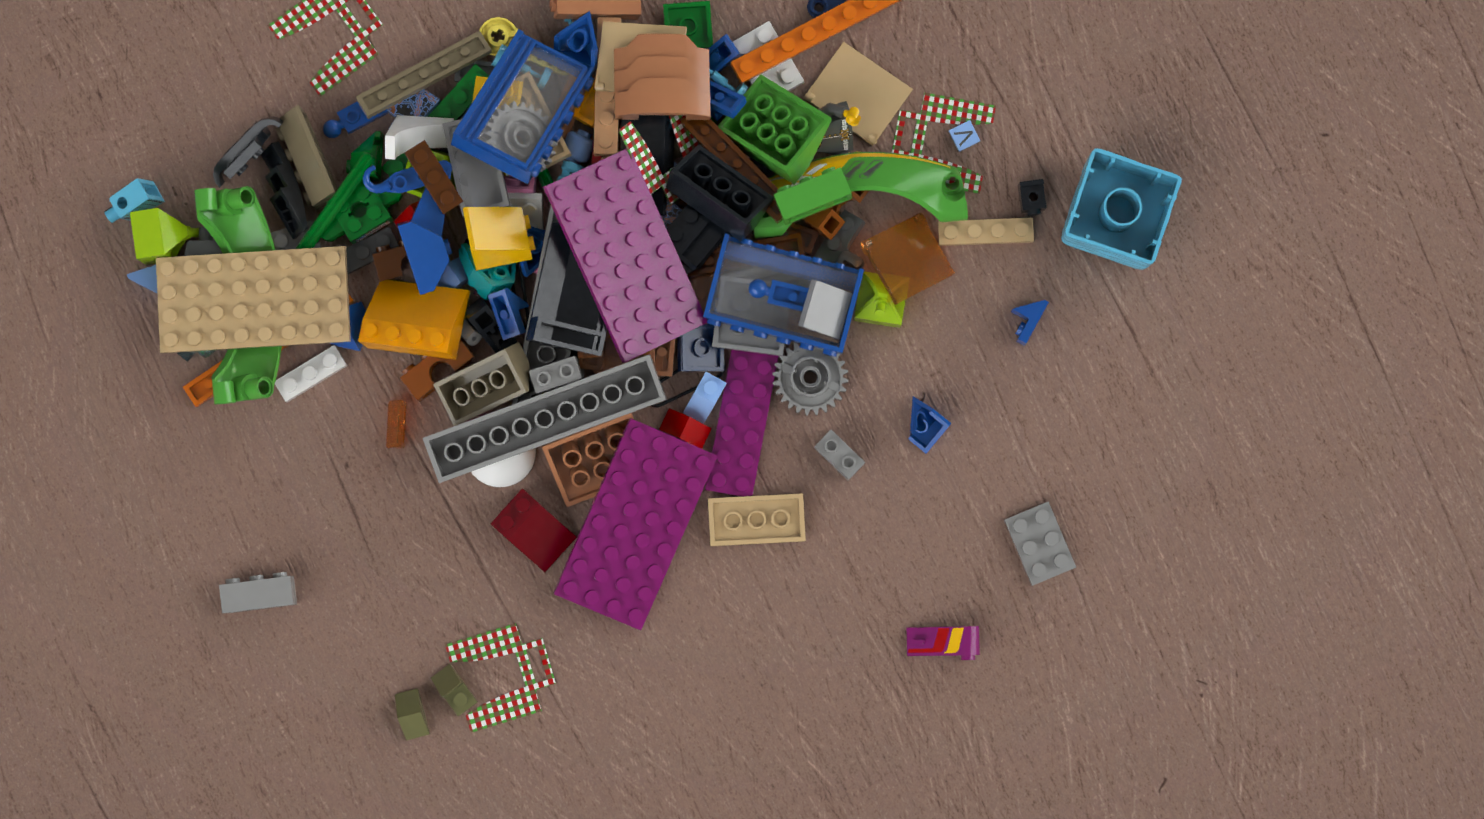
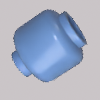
[564,129,593,165]

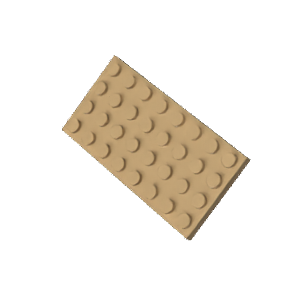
[156,246,351,353]

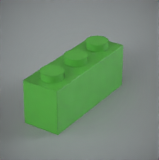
[774,167,852,225]

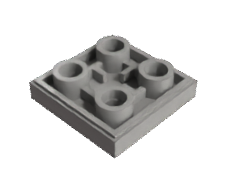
[798,280,852,339]

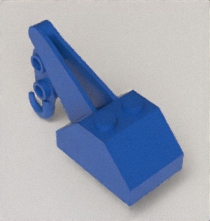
[363,160,452,295]

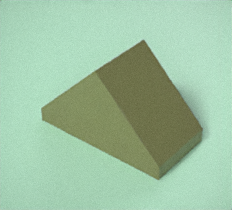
[395,688,430,741]

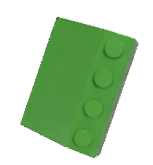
[718,74,832,185]

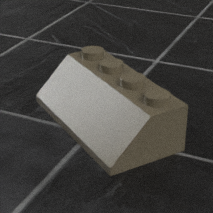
[276,105,338,210]
[433,342,530,426]

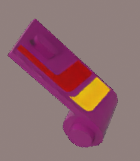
[906,626,980,660]

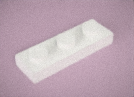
[275,345,348,402]

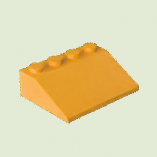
[358,280,470,360]

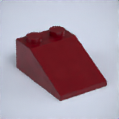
[490,488,577,572]

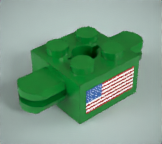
[321,180,403,244]

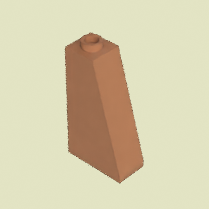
[549,0,641,20]

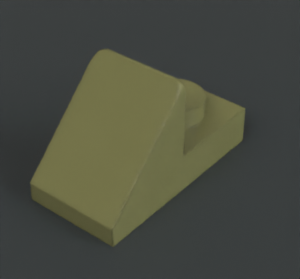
[431,664,478,716]

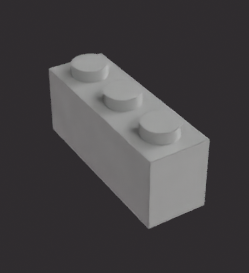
[219,572,297,614]

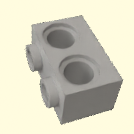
[529,356,584,394]
[814,430,865,481]

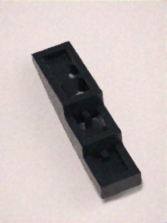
[261,141,308,239]

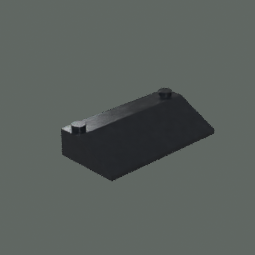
[526,213,607,357]

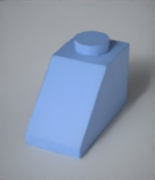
[683,372,727,424]

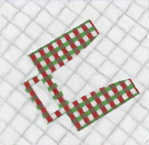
[268,0,383,97]
[892,93,996,194]
[619,115,701,205]
[445,623,556,733]

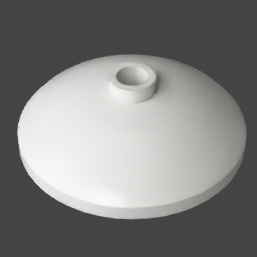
[471,448,536,487]

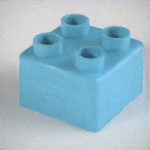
[1061,148,1182,270]

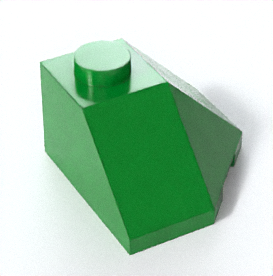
[346,131,384,182]

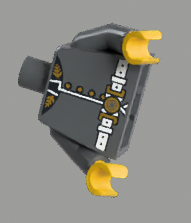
[817,101,861,155]

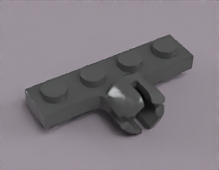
[795,209,865,288]

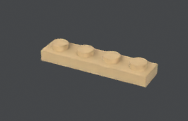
[938,218,1034,246]

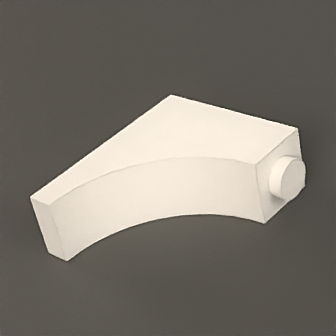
[385,115,454,159]

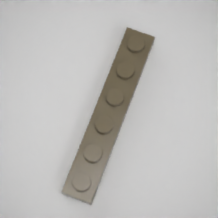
[356,31,492,119]

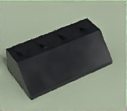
[666,144,774,242]

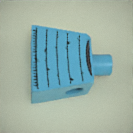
[104,178,165,223]

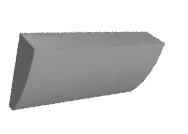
[442,119,511,217]

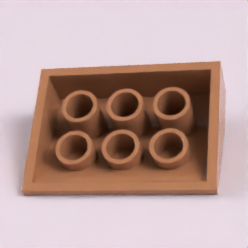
[542,413,635,507]

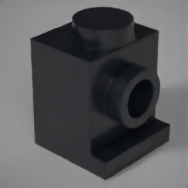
[1018,179,1047,216]

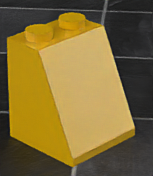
[463,207,535,271]

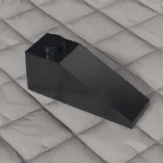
[465,297,523,353]

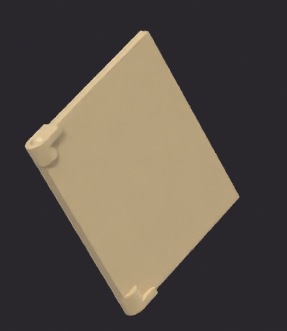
[595,22,687,92]
[803,42,913,146]

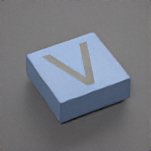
[948,120,980,152]

